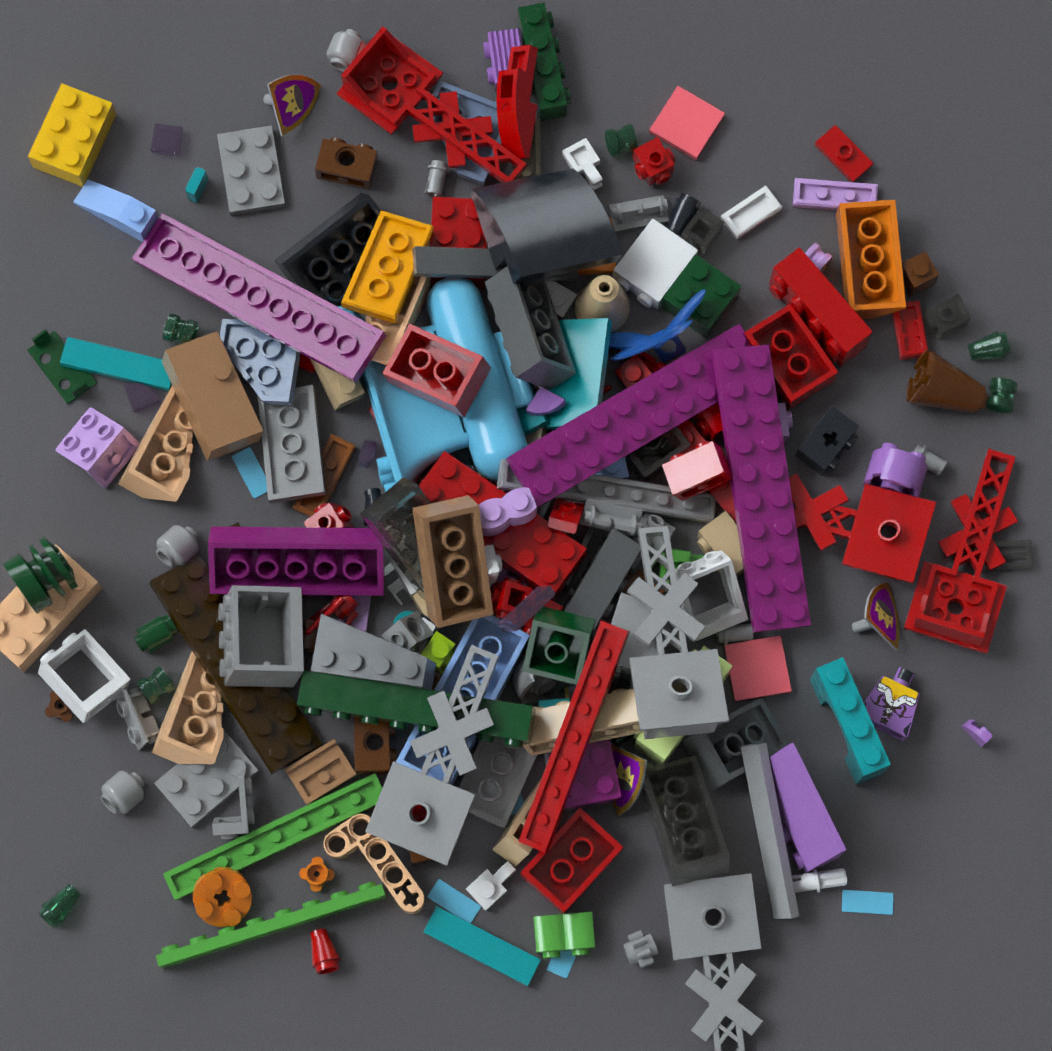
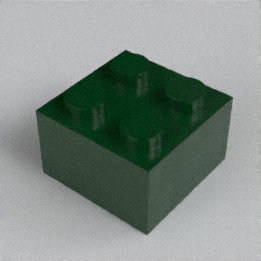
[661,254,741,339]
[522,605,596,685]

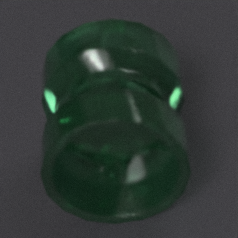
[604,124,638,157]
[162,313,199,344]
[985,377,1018,413]
[136,666,176,706]

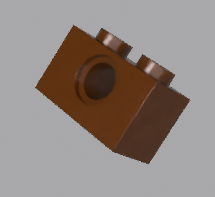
[315,138,378,190]
[354,717,396,775]

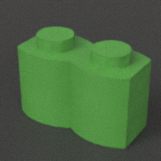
[534,912,595,959]

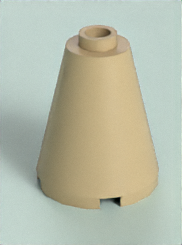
[574,275,630,332]

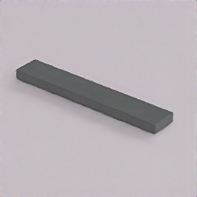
[412,246,578,282]

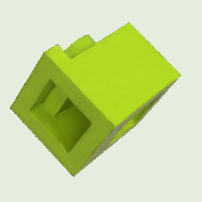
[420,631,456,675]

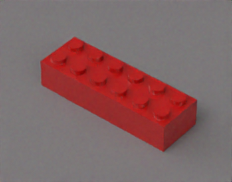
[411,451,587,601]

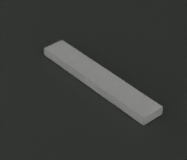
[741,743,799,919]

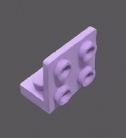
[56,407,140,489]

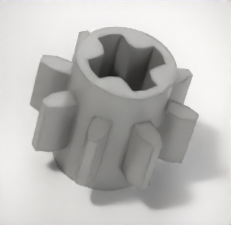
[623,930,658,968]

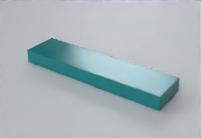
[60,337,172,391]
[423,906,541,987]

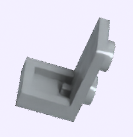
[212,770,255,839]

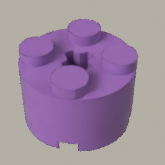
[863,443,928,497]

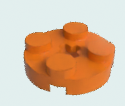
[192,867,252,927]

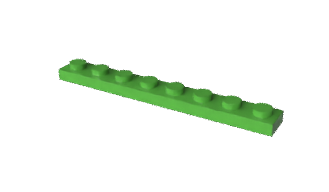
[163,773,382,901]
[155,881,386,969]

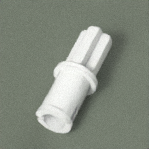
[792,868,847,893]

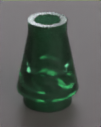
[967,331,1011,361]
[38,884,81,928]

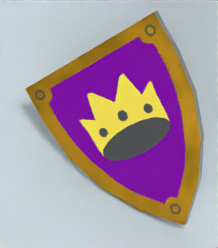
[263,74,321,136]
[852,582,899,651]
[611,743,655,816]

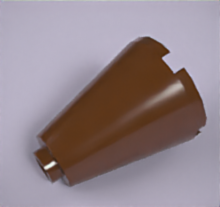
[906,350,988,413]

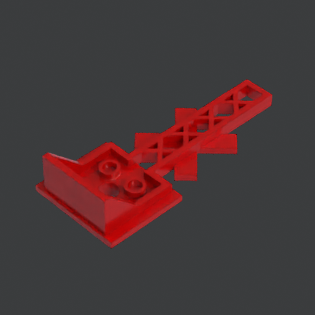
[336,26,527,183]
[904,448,1018,654]
[789,473,936,584]

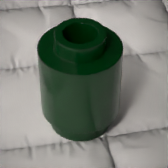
[133,614,178,654]

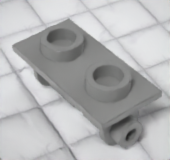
[609,195,669,231]
[579,497,643,537]
[116,688,159,751]

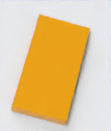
[341,210,434,323]

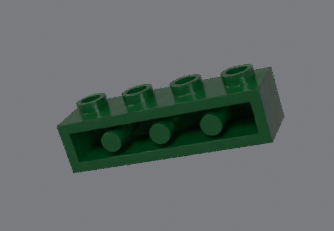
[517,2,571,121]

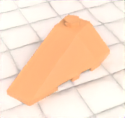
[366,276,431,365]
[118,386,193,502]
[152,651,224,764]

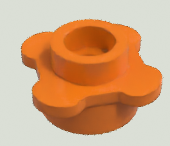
[299,857,334,892]

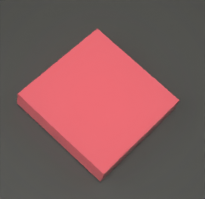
[649,86,725,160]
[724,635,792,703]

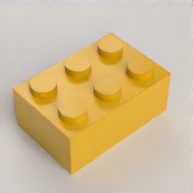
[28,83,117,187]

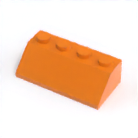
[836,200,906,319]

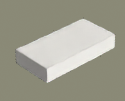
[720,186,782,240]

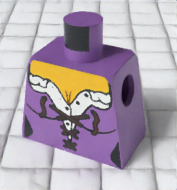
[864,667,919,742]

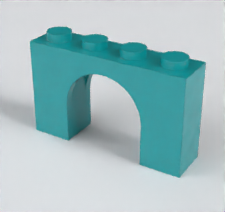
[810,657,891,785]

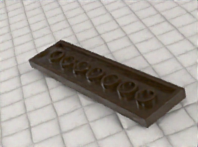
[149,554,322,774]

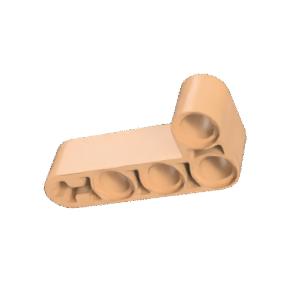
[324,814,425,914]

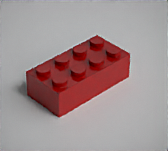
[769,247,873,368]

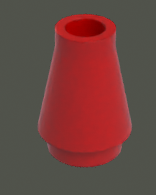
[310,929,341,975]

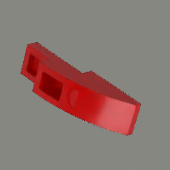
[497,45,538,160]

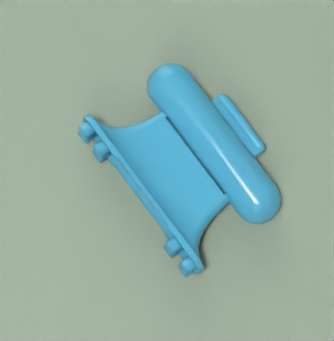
[339,277,534,515]

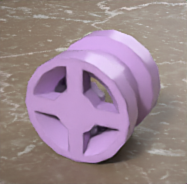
[805,242,833,272]

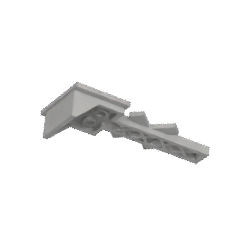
[627,526,729,740]
[365,645,500,865]
[664,873,763,1051]

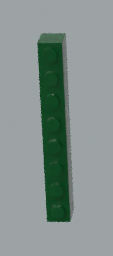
[297,670,536,748]

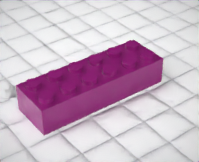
[208,526,385,596]

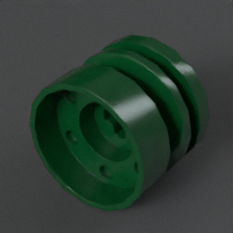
[3,536,79,614]

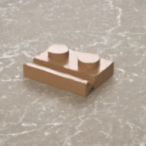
[285,739,357,805]

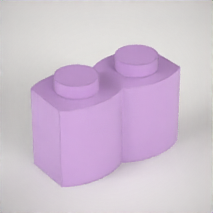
[479,487,537,536]

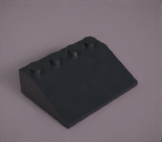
[274,193,381,307]

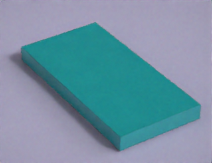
[544,318,612,430]

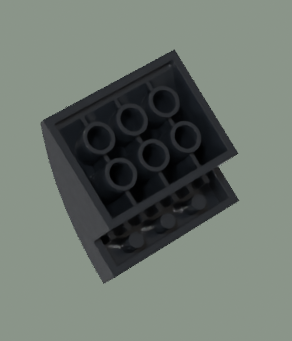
[470,168,623,284]

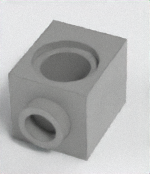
[382,611,434,652]

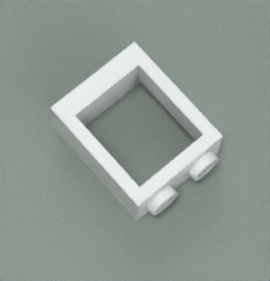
[675,550,748,641]
[38,629,131,724]

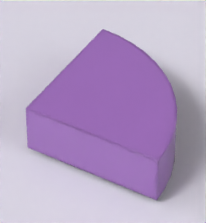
[526,387,566,416]
[961,719,993,747]

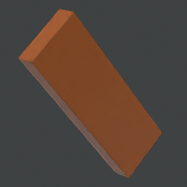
[293,434,357,518]

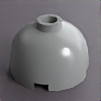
[512,653,568,705]

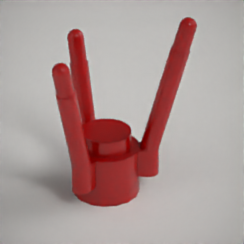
[305,595,359,635]

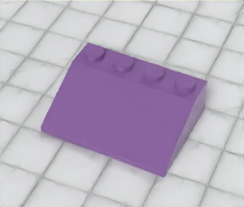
[769,743,846,873]

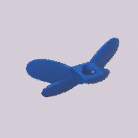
[609,289,706,362]

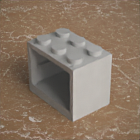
[218,585,304,687]
[611,593,672,689]

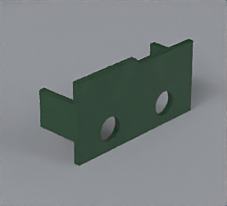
[27,329,97,405]

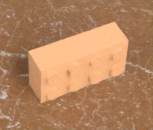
[0,545,103,673]

